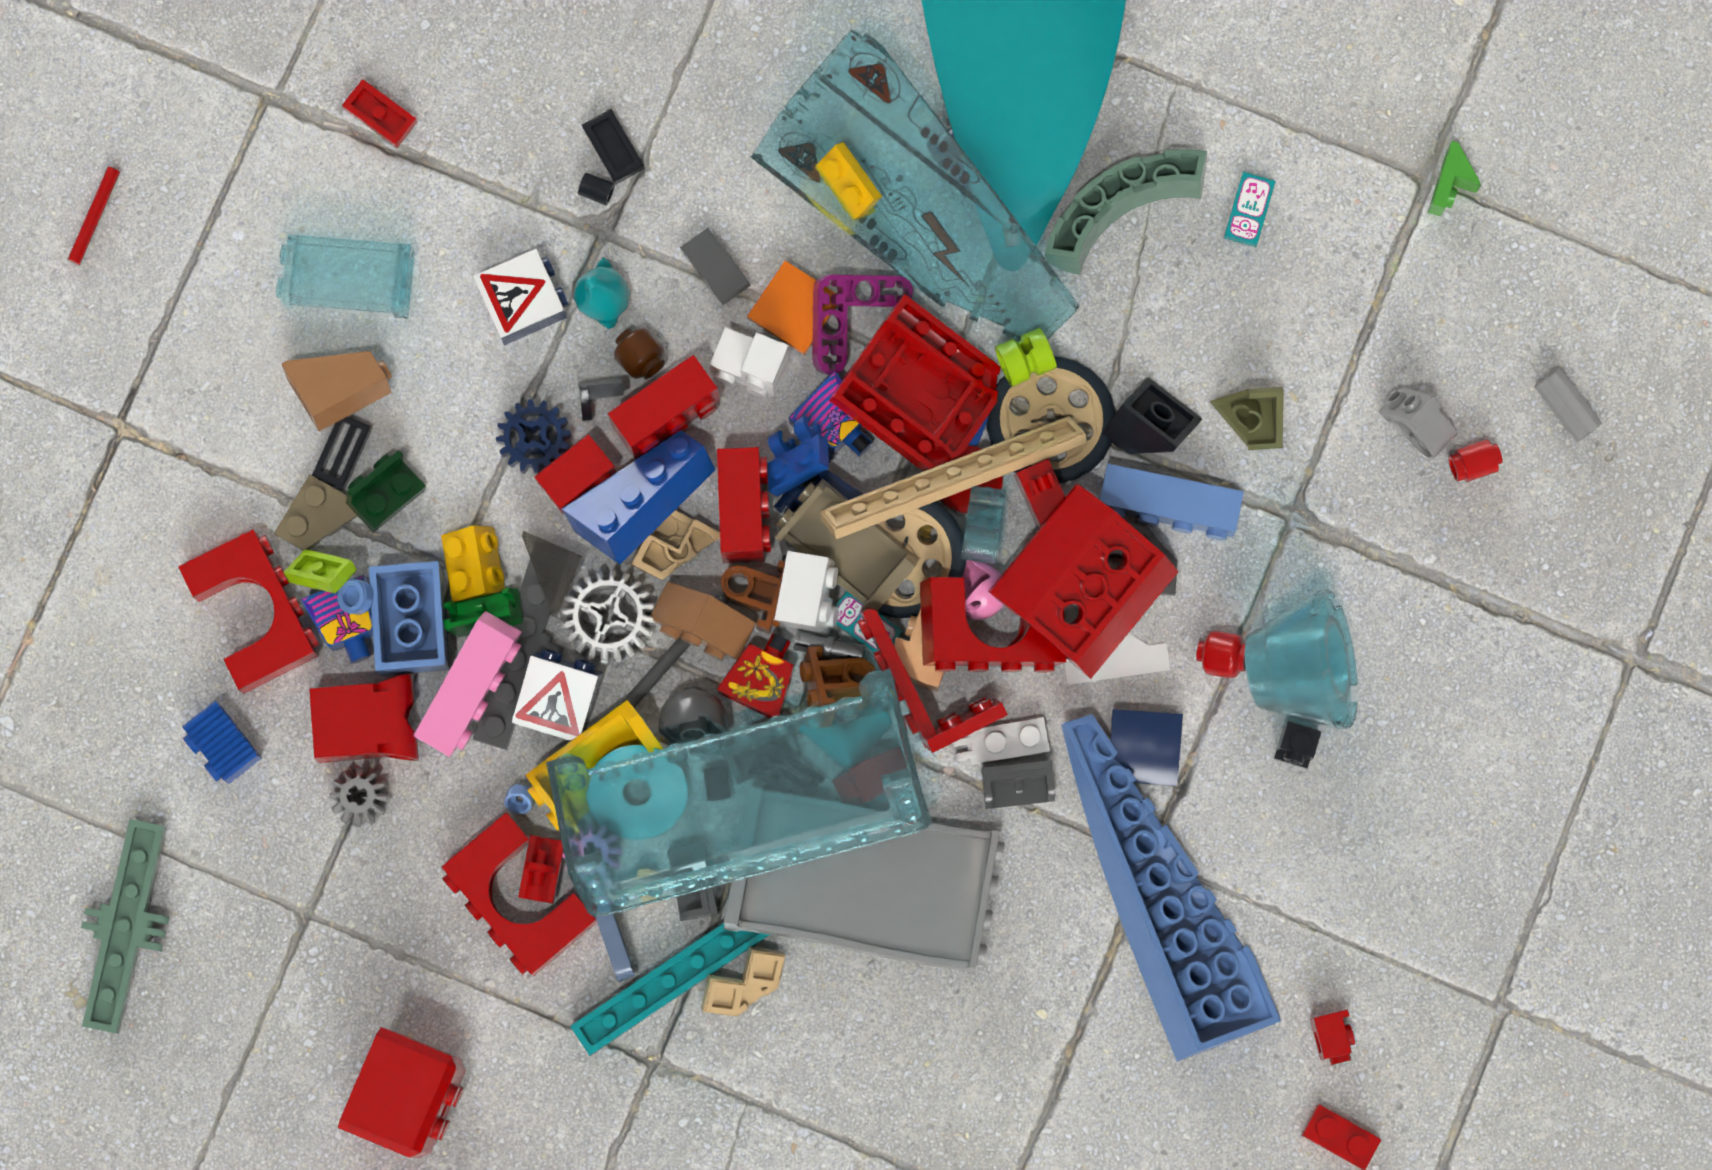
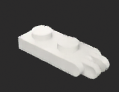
[953,717,1050,766]

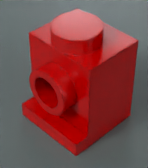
[1310,1009,1355,1065]

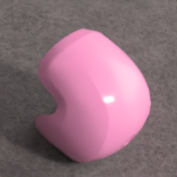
[962,557,1004,621]

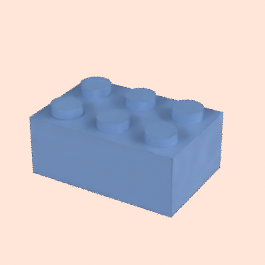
[369,561,450,676]

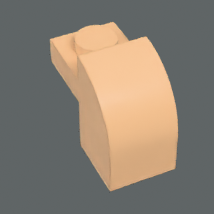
[894,609,944,692]

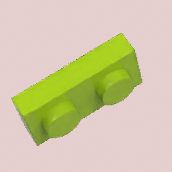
[283,549,357,594]

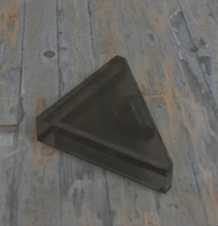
[521,531,583,616]

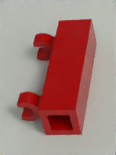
[1014,459,1065,530]

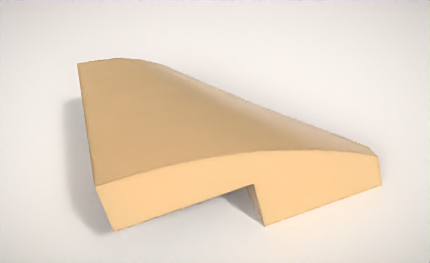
[628,510,720,580]

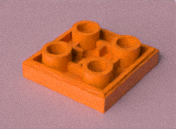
[747,261,838,356]

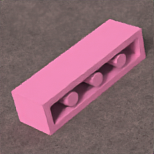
[413,611,522,757]

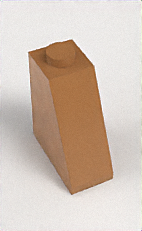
[281,351,392,432]

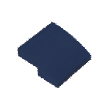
[1110,709,1183,787]

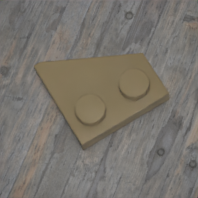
[274,474,358,551]

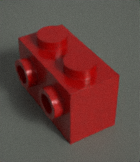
[534,434,616,515]

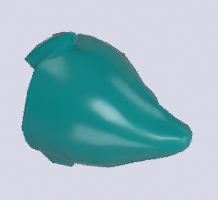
[573,257,630,329]

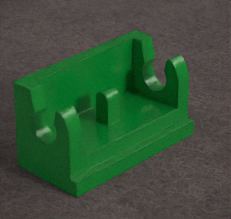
[443,587,523,637]

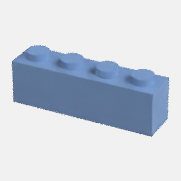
[1099,463,1244,540]

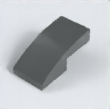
[680,228,751,305]

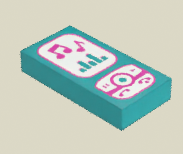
[1224,172,1276,248]
[835,591,903,653]

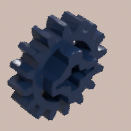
[496,399,572,475]

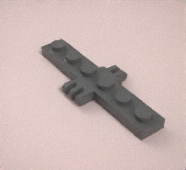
[473,541,570,750]

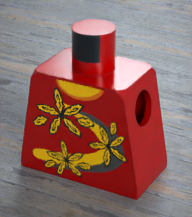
[717,633,794,721]

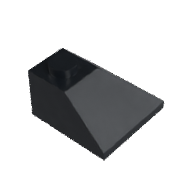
[1102,377,1202,454]

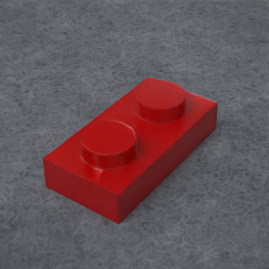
[342,79,418,148]
[1301,1104,1382,1170]

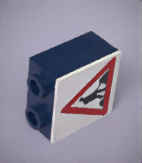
[473,249,569,346]
[512,649,603,741]

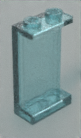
[276,234,415,319]

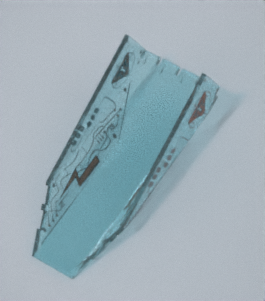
[751,30,1080,341]

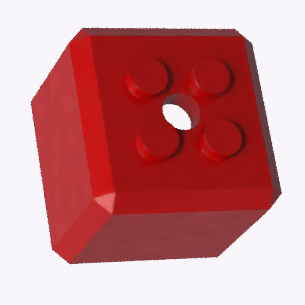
[338,1027,466,1158]

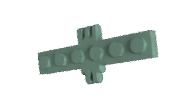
[81,819,169,1034]

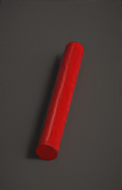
[67,167,120,265]

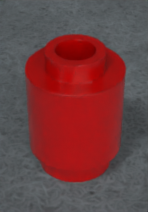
[1448,439,1503,482]

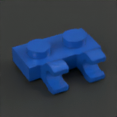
[767,416,829,497]

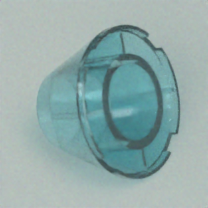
[1245,589,1358,730]

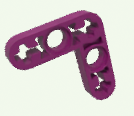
[812,275,913,375]

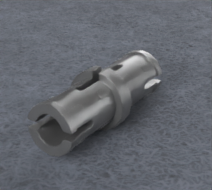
[793,629,866,660]

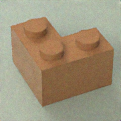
[651,582,756,661]

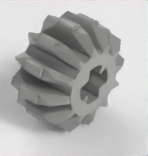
[329,767,390,827]

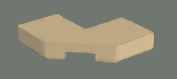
[701,946,786,1017]

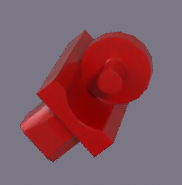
[518,835,565,904]

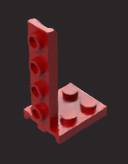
[857,608,1008,753]

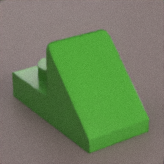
[1427,141,1481,217]

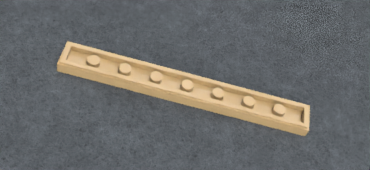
[820,416,1087,539]

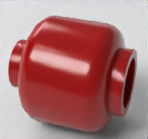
[1196,631,1250,678]

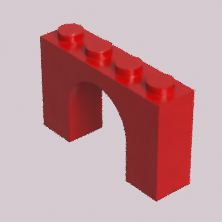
[178,529,320,694]
[920,577,1067,673]
[441,812,597,976]

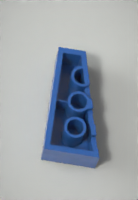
[562,430,716,565]

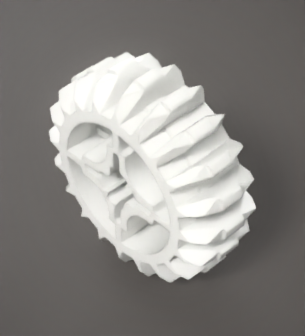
[562,570,656,664]

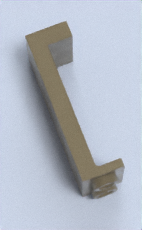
[775,478,919,611]

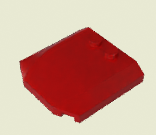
[829,294,1001,472]

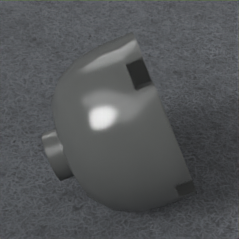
[658,686,729,750]

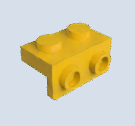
[813,142,883,223]
[441,525,505,602]

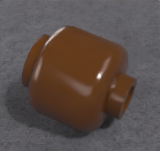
[614,328,665,380]

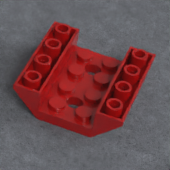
[988,484,1179,679]

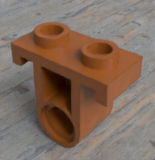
[721,560,785,634]
[800,646,876,724]

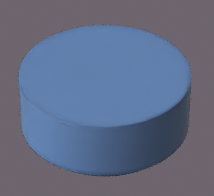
[337,579,373,615]

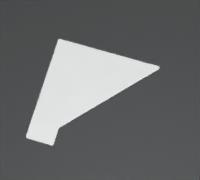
[1064,604,1170,685]

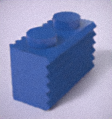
[182,701,262,784]

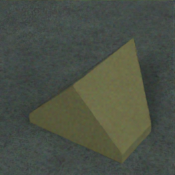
[1209,387,1284,450]

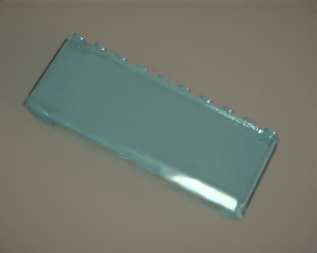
[546,669,931,916]

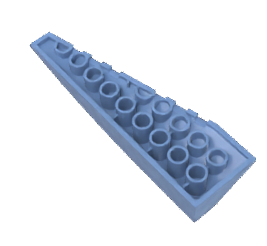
[1061,714,1281,1062]

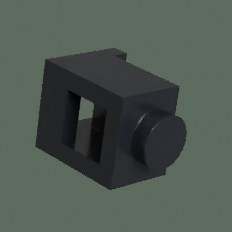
[1274,721,1322,769]

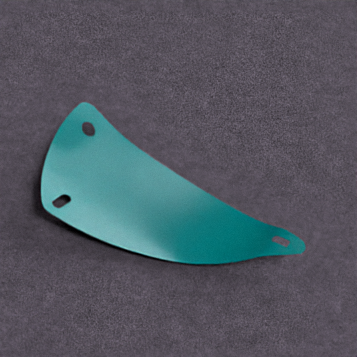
[921,0,1126,270]

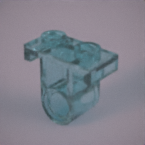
[961,486,1006,564]

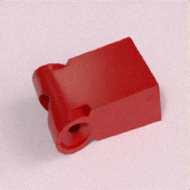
[309,674,419,763]

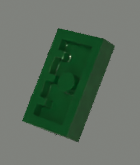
[346,450,426,533]

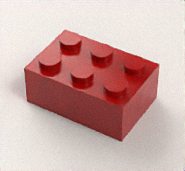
[607,355,720,460]
[717,447,771,563]

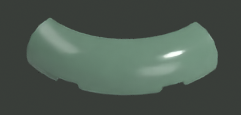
[1045,149,1207,275]

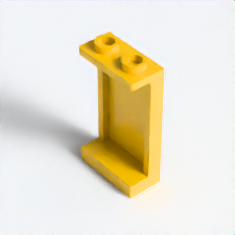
[525,700,667,837]

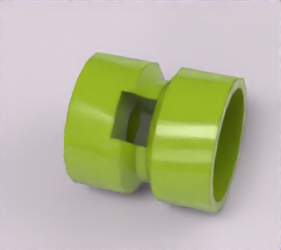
[994,327,1057,387]

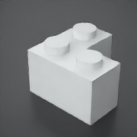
[710,327,790,398]
[774,551,838,635]

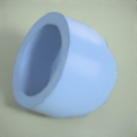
[504,783,534,814]

